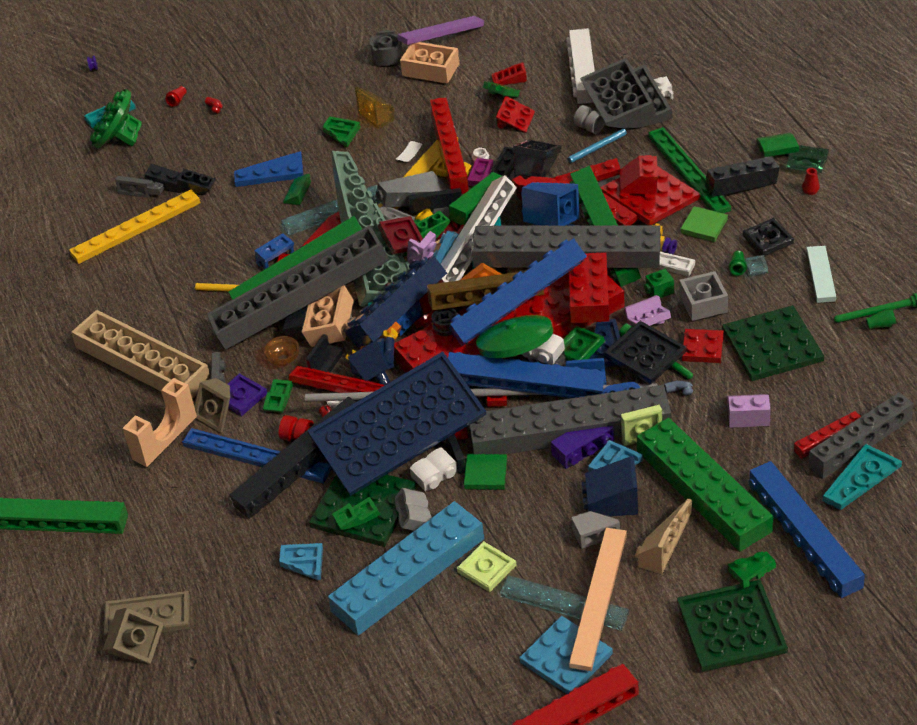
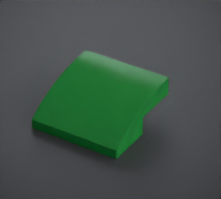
[756,133,799,157]

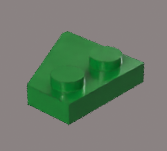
[483,81,520,99]
[323,116,360,147]
[727,551,776,588]

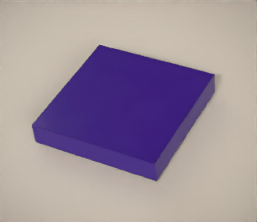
[228,373,267,417]

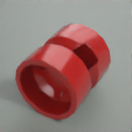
[279,415,314,442]

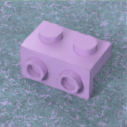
[407,231,436,264]
[624,295,671,327]

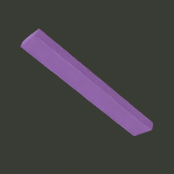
[398,16,484,45]

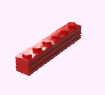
[794,411,861,459]

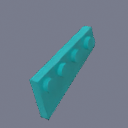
[823,444,902,510]

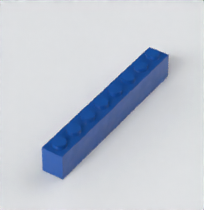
[449,238,587,346]
[448,352,605,398]
[748,461,865,598]

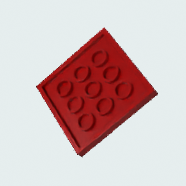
[600,166,700,226]

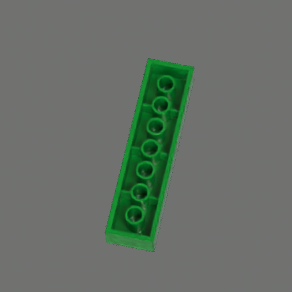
[637,417,773,552]

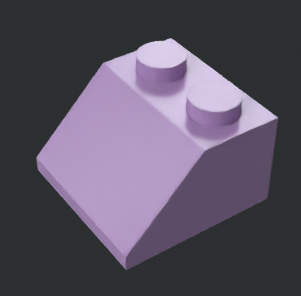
[726,394,770,428]

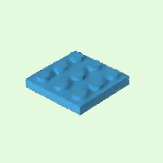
[520,616,613,694]

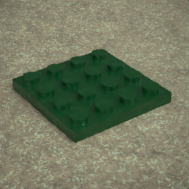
[722,305,824,382]
[309,474,417,547]
[677,579,788,672]

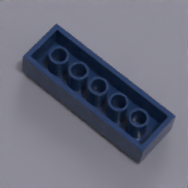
[343,256,447,348]

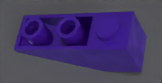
[551,426,614,469]

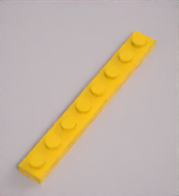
[69,190,200,264]

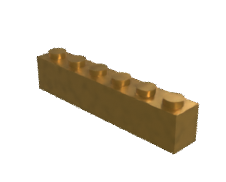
[427,271,544,310]

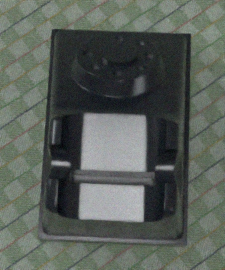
[512,139,562,178]

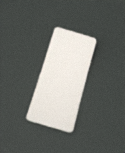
[396,141,422,162]

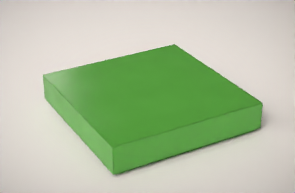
[681,206,728,242]

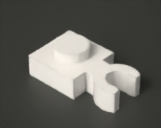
[654,77,673,99]

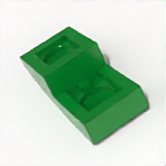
[263,379,293,413]
[332,497,381,530]

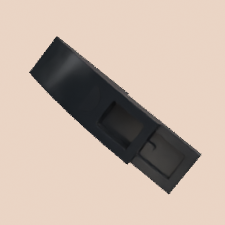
[145,164,216,194]

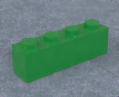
[449,172,510,225]

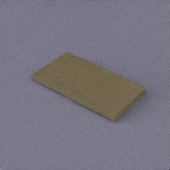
[104,591,190,640]

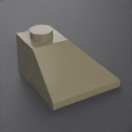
[195,378,230,433]

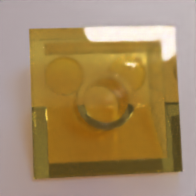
[355,87,394,129]

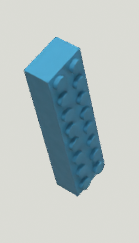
[328,501,484,636]

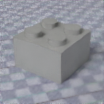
[679,271,728,321]

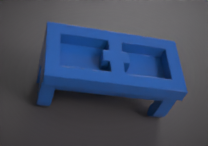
[254,233,294,270]

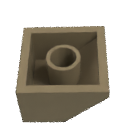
[103,608,164,664]

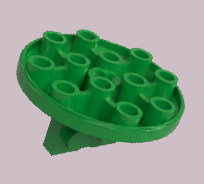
[89,89,142,149]

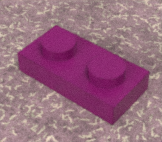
[468,158,494,186]

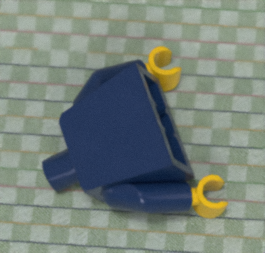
[346,328,398,385]

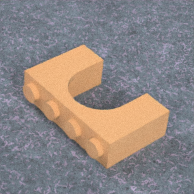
[123,378,197,467]

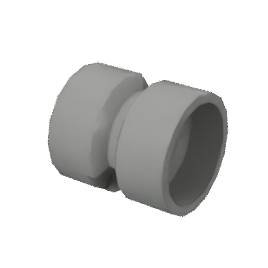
[574,105,605,134]

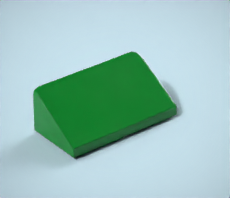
[283,174,311,205]

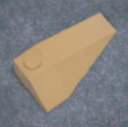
[636,499,692,574]

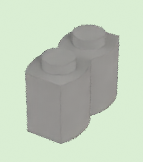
[395,488,432,531]

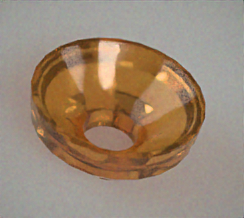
[265,336,299,366]

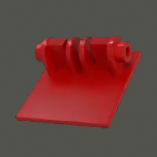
[496,96,535,133]

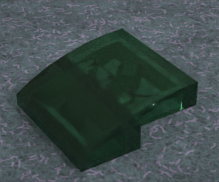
[787,145,829,173]

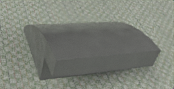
[580,58,673,128]

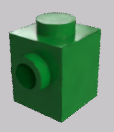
[644,268,674,298]

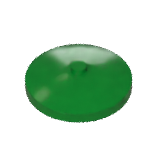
[476,315,553,358]

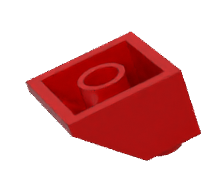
[620,155,658,194]

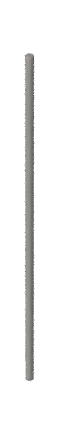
[305,383,658,402]

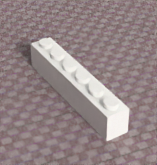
[567,29,595,104]

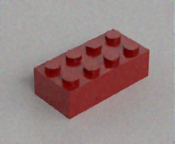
[569,252,609,323]

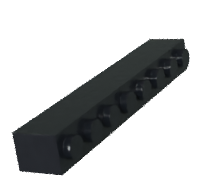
[229,396,356,519]

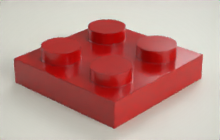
[682,329,724,363]

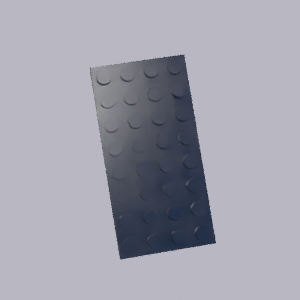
[308,352,486,496]

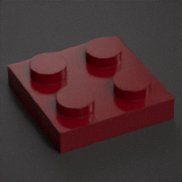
[378,216,423,254]

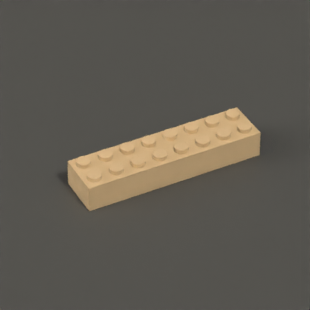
[71,310,211,398]

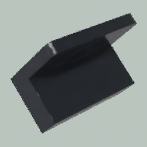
[306,334,343,373]

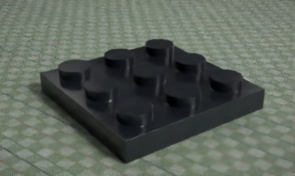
[604,320,687,385]

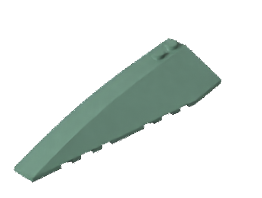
[331,151,410,307]

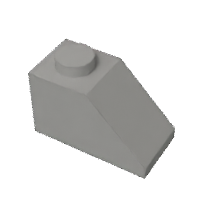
[571,511,620,549]

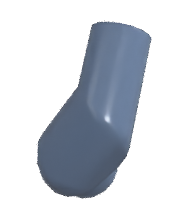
[664,381,693,395]

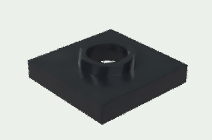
[743,218,794,256]

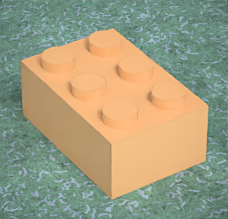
[400,42,459,84]
[302,285,354,347]

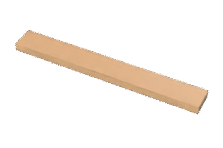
[569,528,627,671]

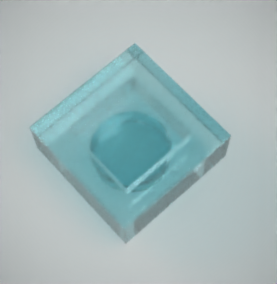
[745,255,768,276]

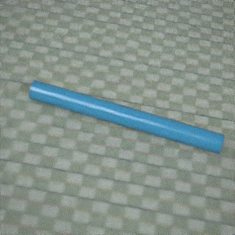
[567,129,627,163]

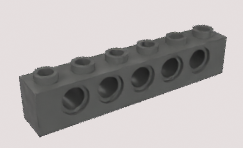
[809,392,914,479]

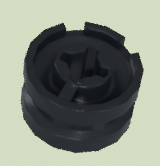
[431,308,458,336]

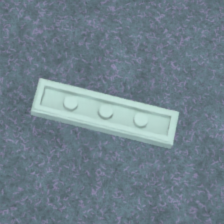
[807,246,836,303]

